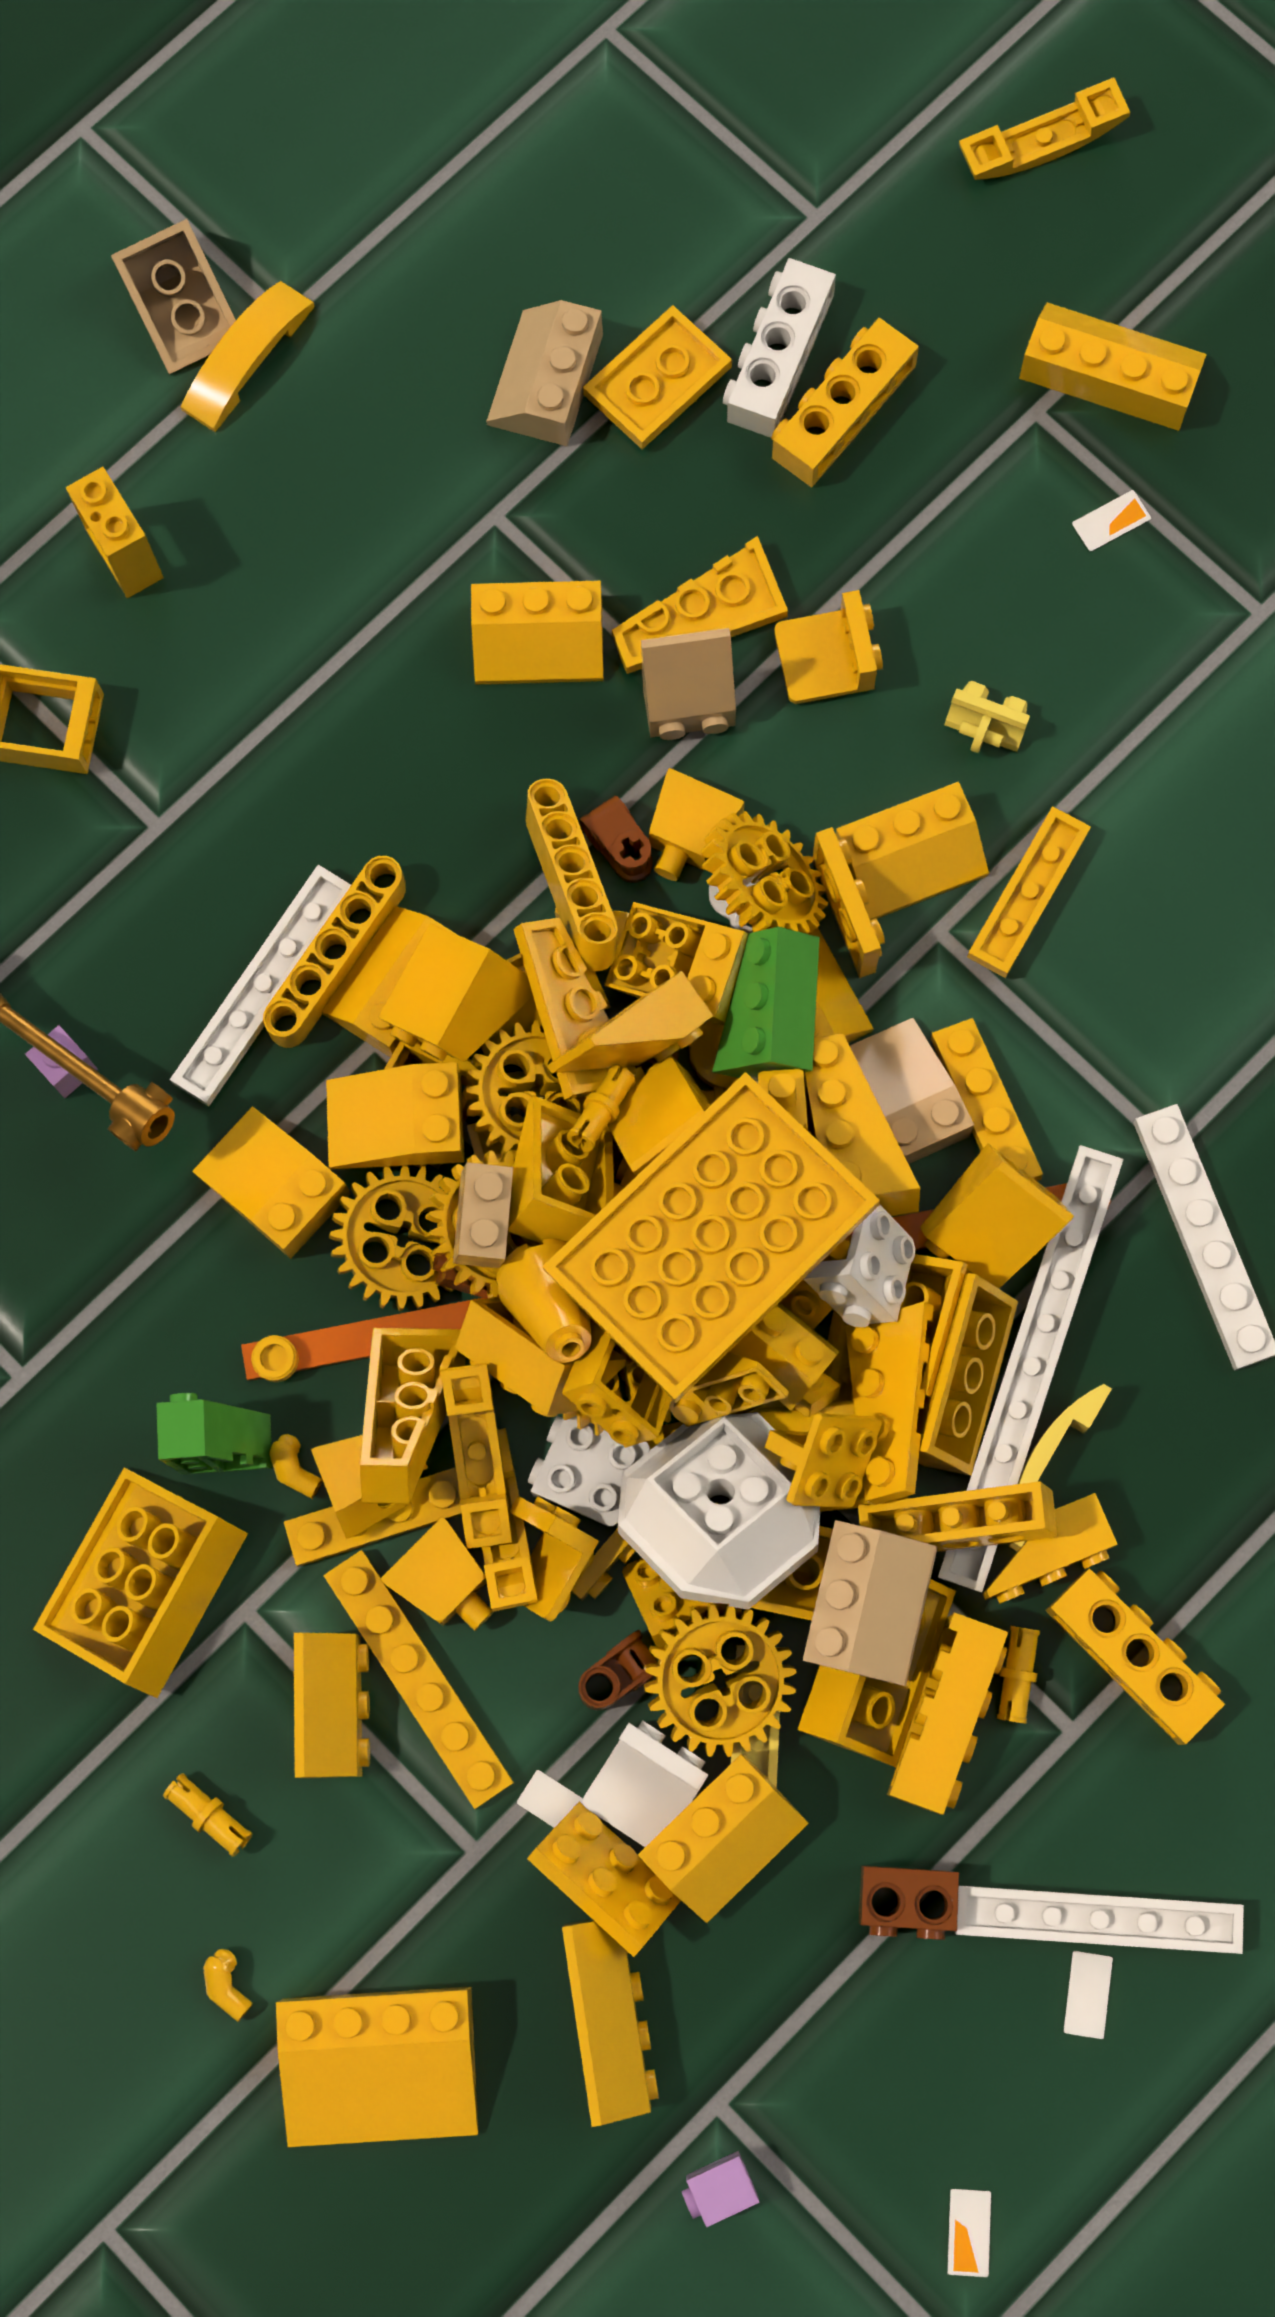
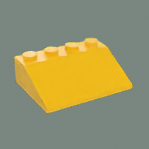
[33,1467,248,1698]
[276,1987,479,2147]

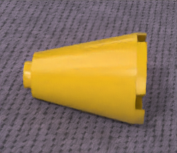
[496,1238,592,1363]

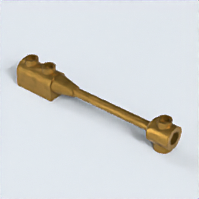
[0,993,175,1152]

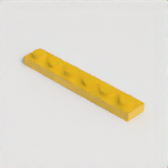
[323,1550,514,1809]

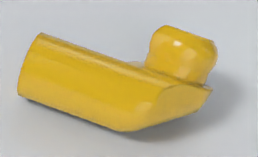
[269,1434,323,1499]
[203,1949,253,2022]

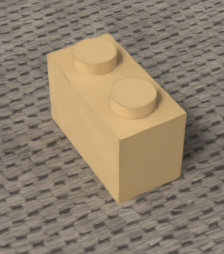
[453,1162,513,1268]

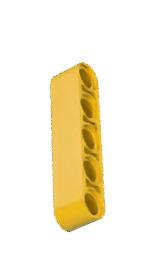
[526,779,618,972]
[263,856,406,1048]

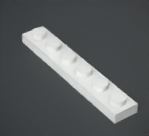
[170,865,351,1107]
[1133,1104,1275,1371]
[955,1886,1244,1954]

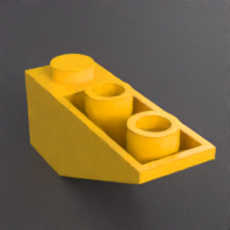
[669,1352,789,1427]
[982,1493,1118,1604]

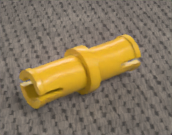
[567,1065,636,1152]
[996,1626,1040,1724]
[163,1773,253,1857]

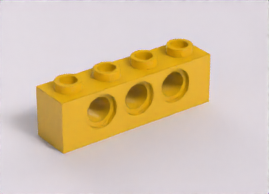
[771,318,919,488]
[858,1481,1058,1552]
[1045,1568,1225,1745]

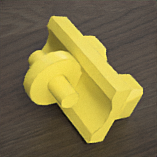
[944,681,1030,753]

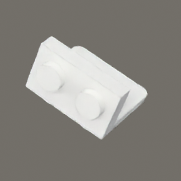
[803,1205,915,1327]
[528,1416,650,1527]
[583,1720,708,1847]

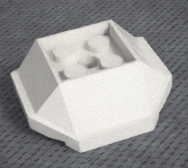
[618,1412,820,1610]

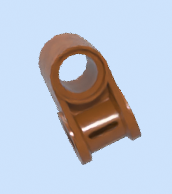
[579,795,653,883]
[578,1629,658,1711]

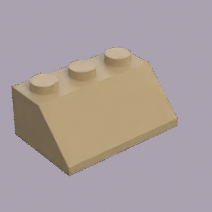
[486,300,603,446]
[803,1520,938,1686]

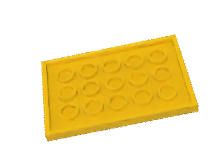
[542,1072,880,1403]

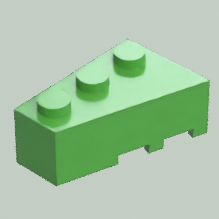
[712,926,820,1081]
[156,1393,273,1475]

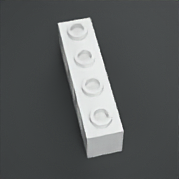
[723,258,836,438]

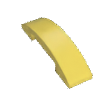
[1009,1384,1112,1551]

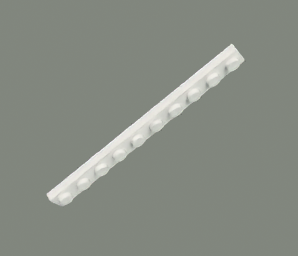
[938,1145,1123,1593]

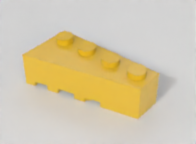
[804,1033,920,1216]
[360,1328,465,1503]
[887,1612,1008,1815]

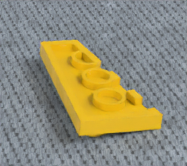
[612,536,788,674]
[513,917,645,1100]
[845,1301,934,1505]

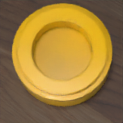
[251,1335,299,1382]

